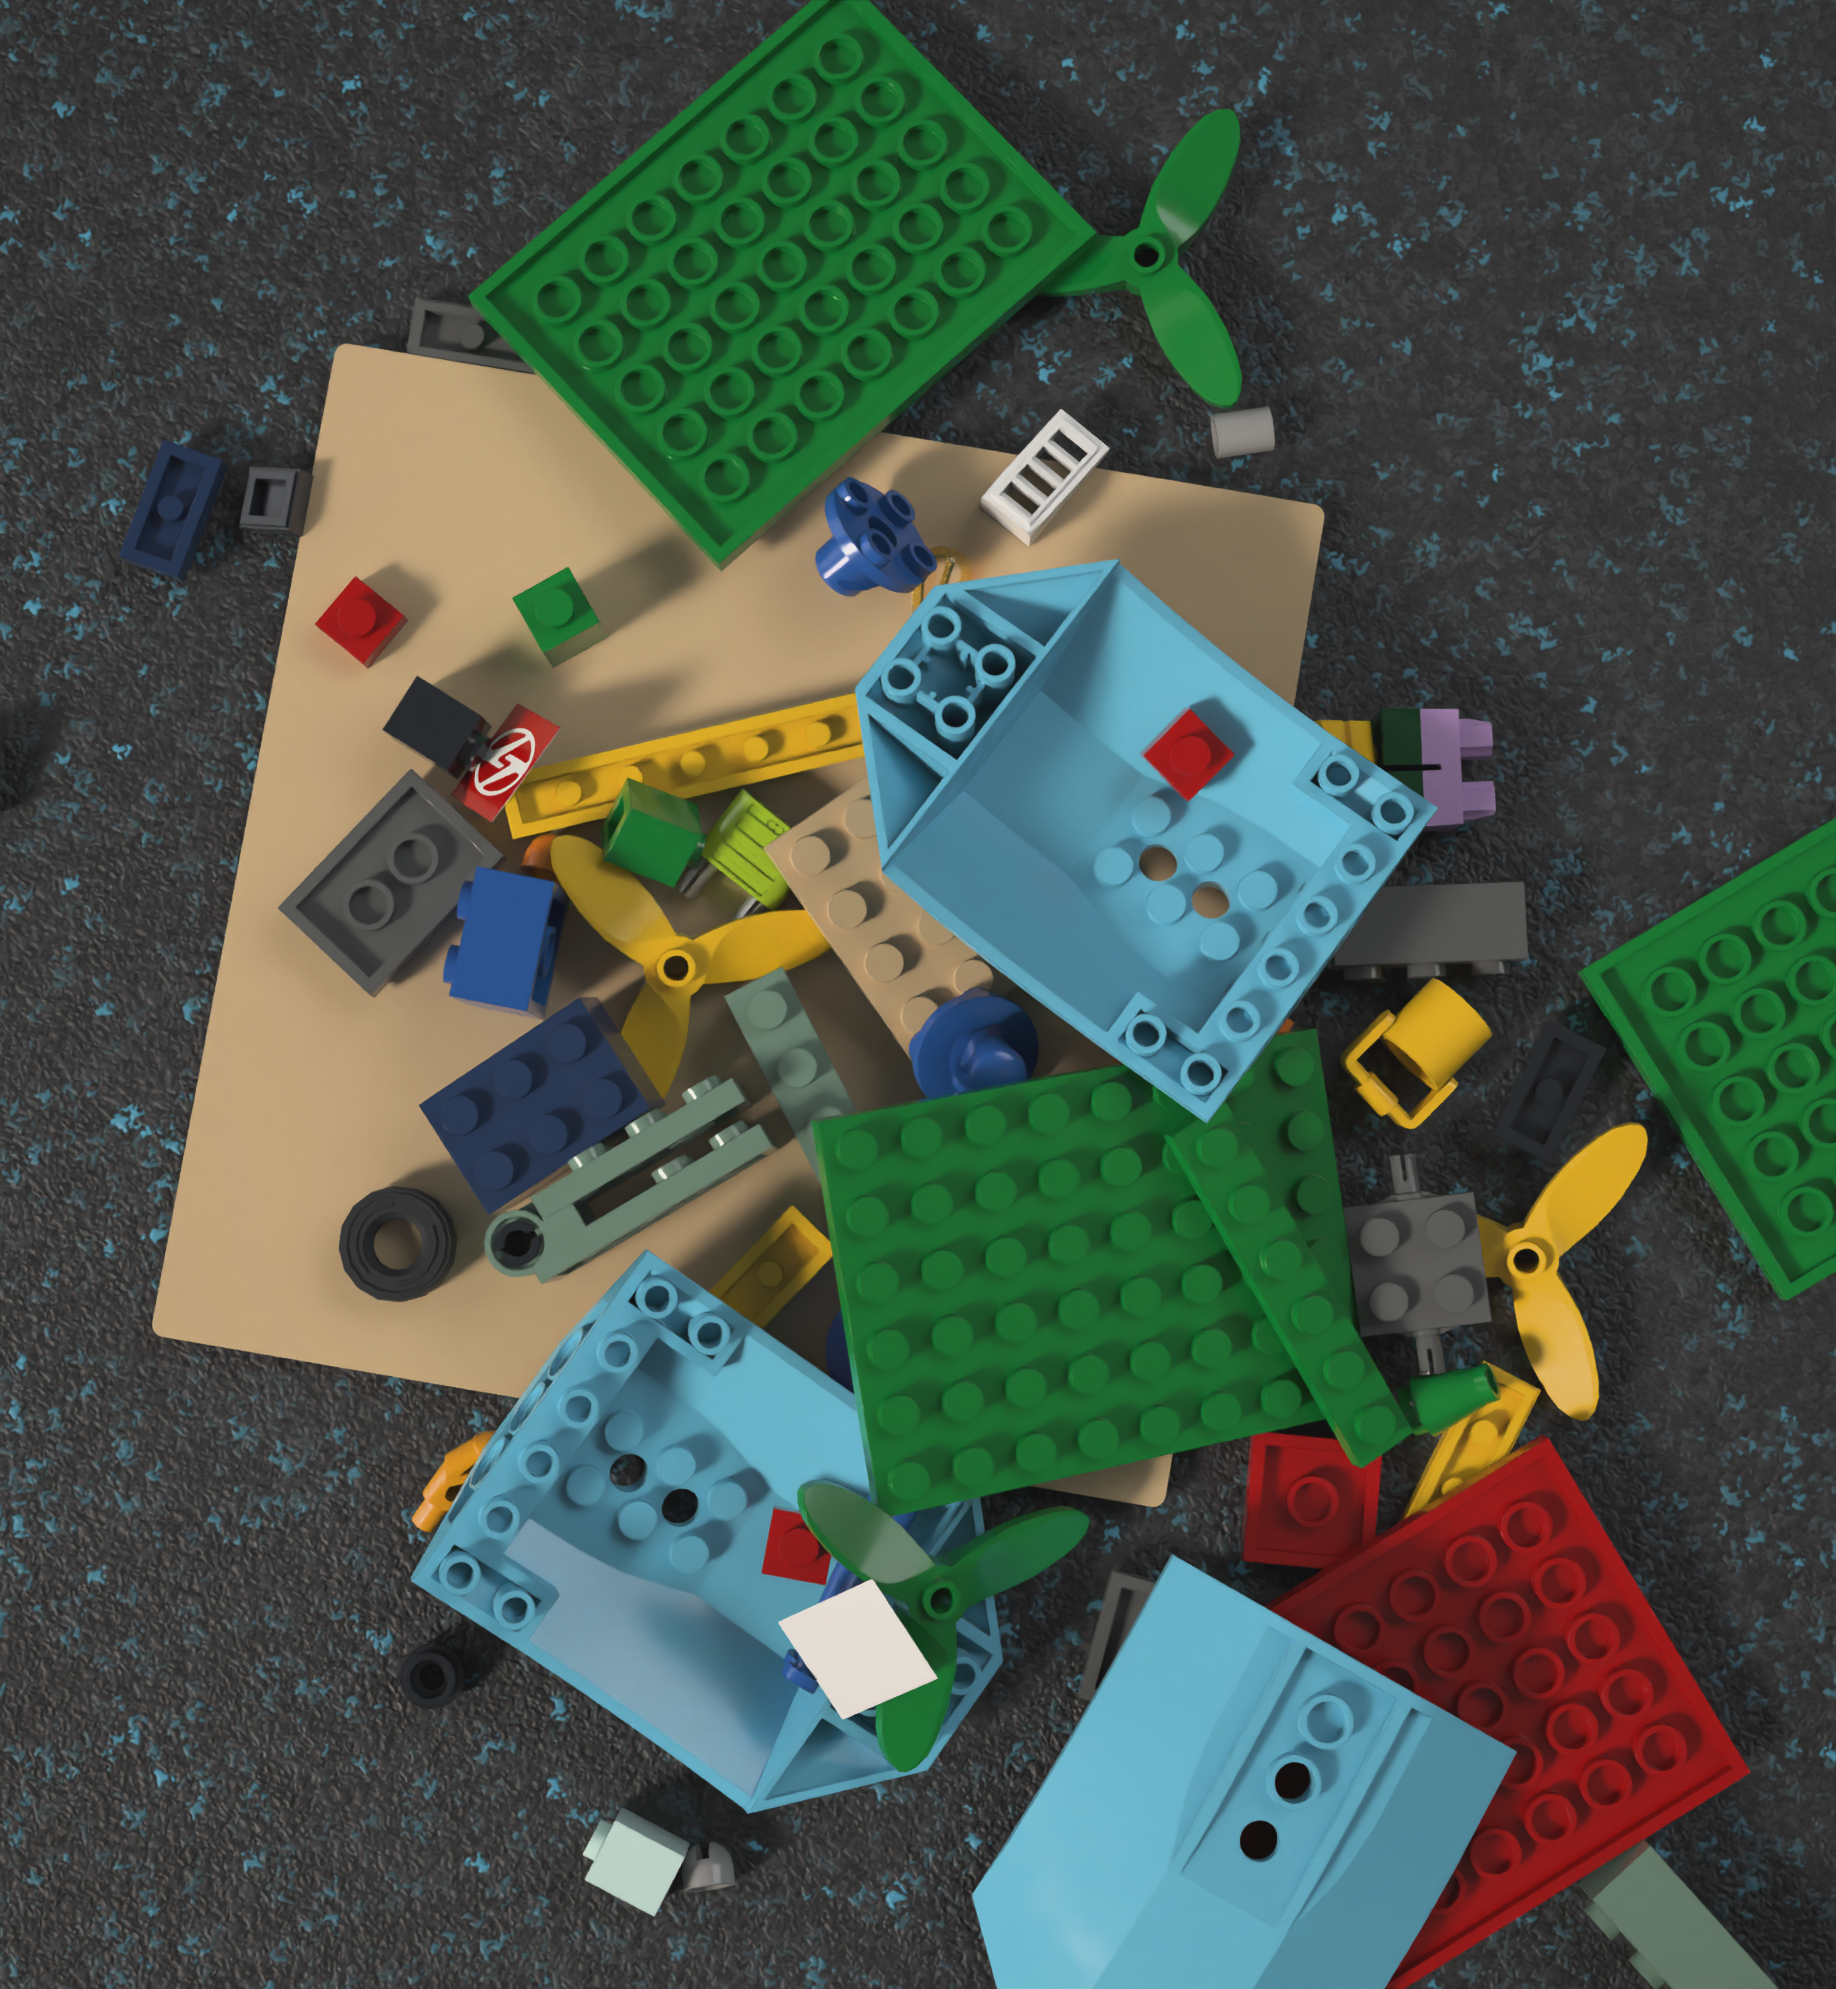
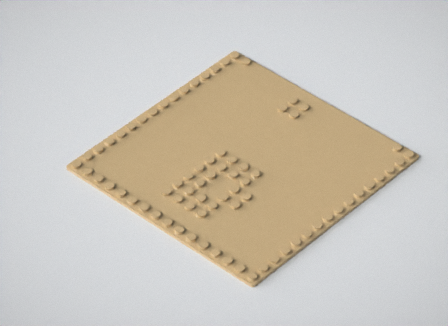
[152,344,1324,1507]

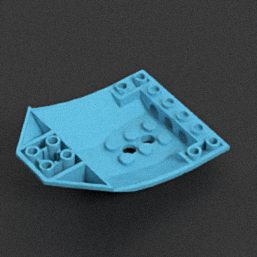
[855,559,1438,1124]
[411,1249,1003,1814]
[971,1554,1517,1989]

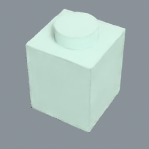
[583,1807,690,1917]

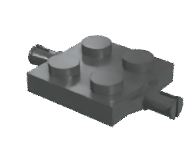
[1343,1153,1492,1375]

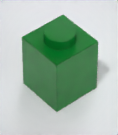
[512,567,608,668]
[600,777,706,887]

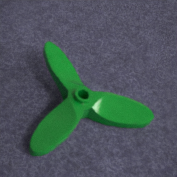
[1036,109,1242,409]
[797,1480,1090,1773]

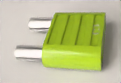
[676,789,793,921]

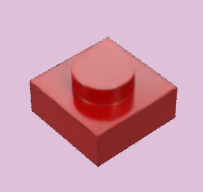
[315,576,408,669]
[1140,708,1235,801]
[761,1506,831,1586]

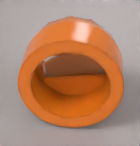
[520,833,561,886]

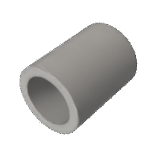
[1211,406,1275,459]

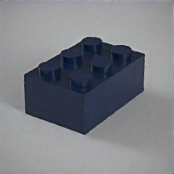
[419,997,666,1215]

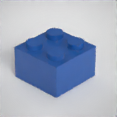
[443,866,570,1020]

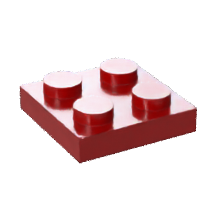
[1240,1431,1382,1569]

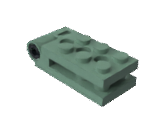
[484,1075,779,1284]

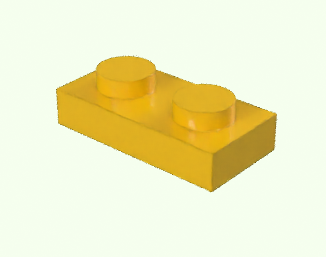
[708,1205,833,1329]

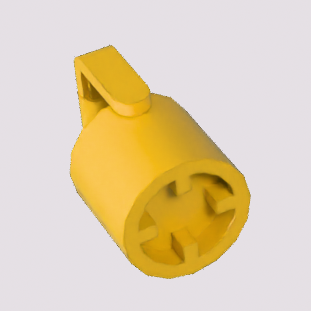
[1340,978,1492,1129]

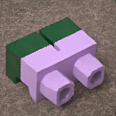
[1372,708,1496,832]

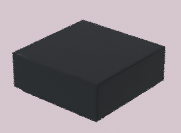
[239,467,314,537]

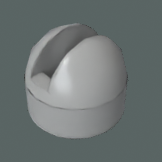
[682,1841,736,1892]

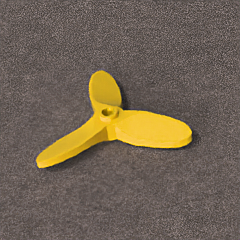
[550,834,831,1100]
[1477,1122,1648,1421]

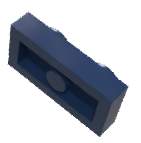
[119,439,228,582]

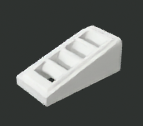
[981,409,1110,547]

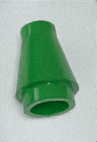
[1398,1363,1501,1437]

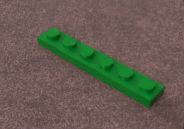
[1163,1101,1414,1468]

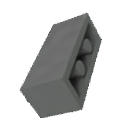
[1326,882,1528,981]

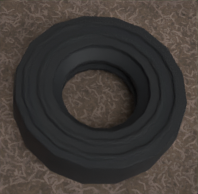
[339,1186,457,1302]

